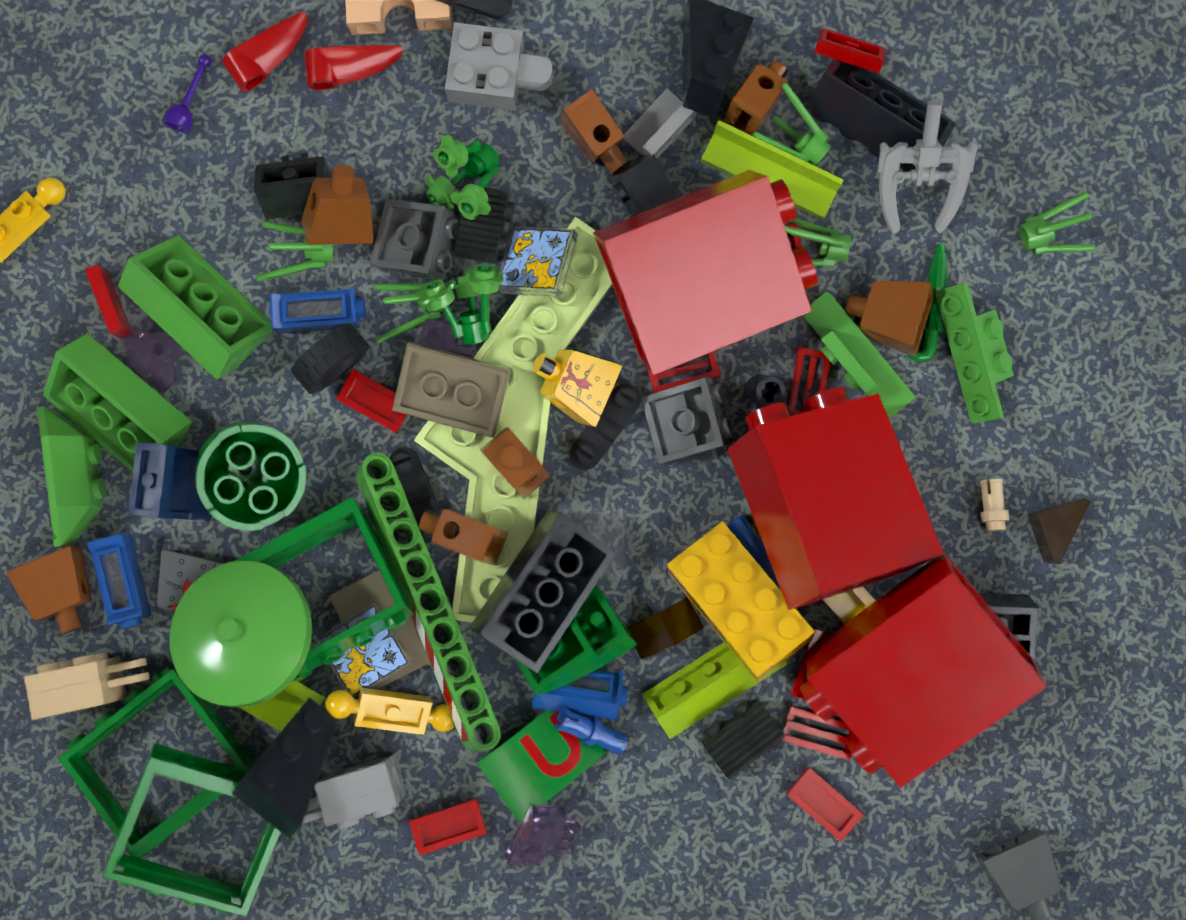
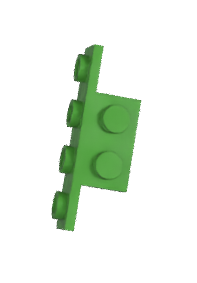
[936,282,1014,424]
[803,292,915,419]

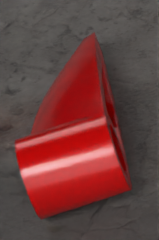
[222,11,309,92]
[304,45,403,90]

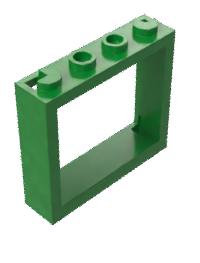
[233,497,415,682]
[58,667,254,858]
[103,743,281,916]

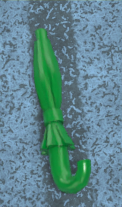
[907,244,948,363]

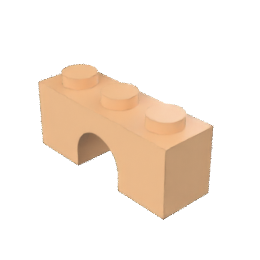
[345,0,453,35]

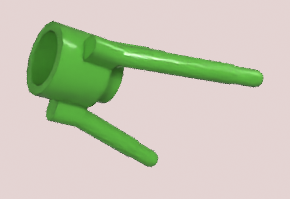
[753,83,831,166]
[1020,192,1095,255]
[784,218,851,268]
[256,221,334,281]
[373,282,443,343]

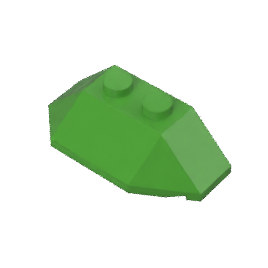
[36,407,106,547]

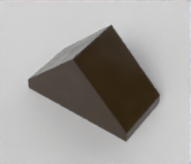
[1027,498,1091,564]
[627,597,703,659]

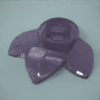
[123,329,181,395]

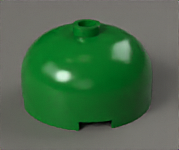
[194,421,306,531]

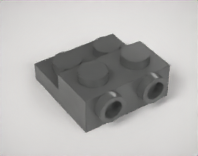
[370,199,460,280]
[641,378,734,464]

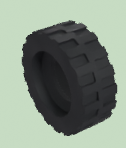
[291,323,370,394]

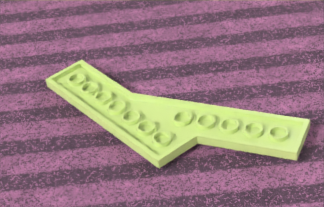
[414,217,612,622]

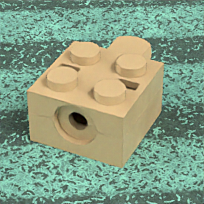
[24,652,150,720]

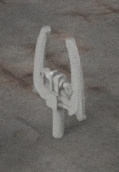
[878,100,978,234]

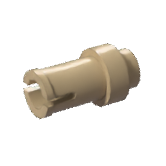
[980,479,1010,532]

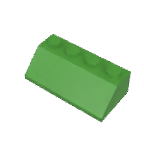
[118,235,273,380]
[43,333,192,472]

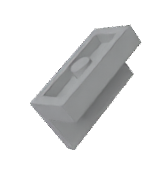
[623,88,698,158]

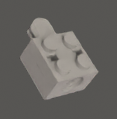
[445,22,553,110]
[302,753,406,829]

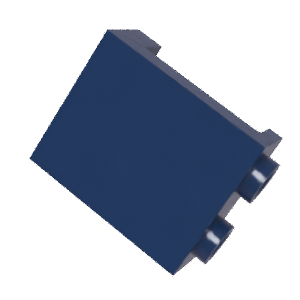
[128,442,212,522]

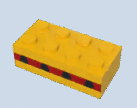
[667,521,815,683]

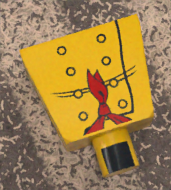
[533,349,622,427]

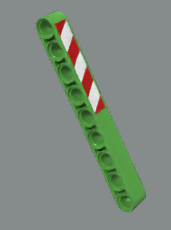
[356,453,501,752]

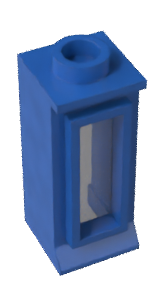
[269,288,366,334]
[87,533,152,630]
[532,670,629,720]

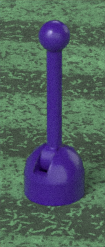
[162,54,212,134]

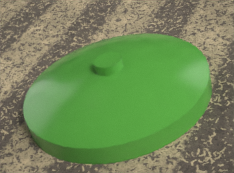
[170,561,312,707]

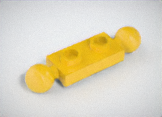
[0,177,66,263]
[326,687,455,735]

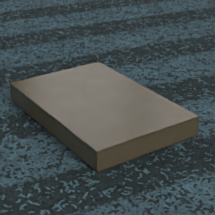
[392,341,511,438]
[329,571,429,689]

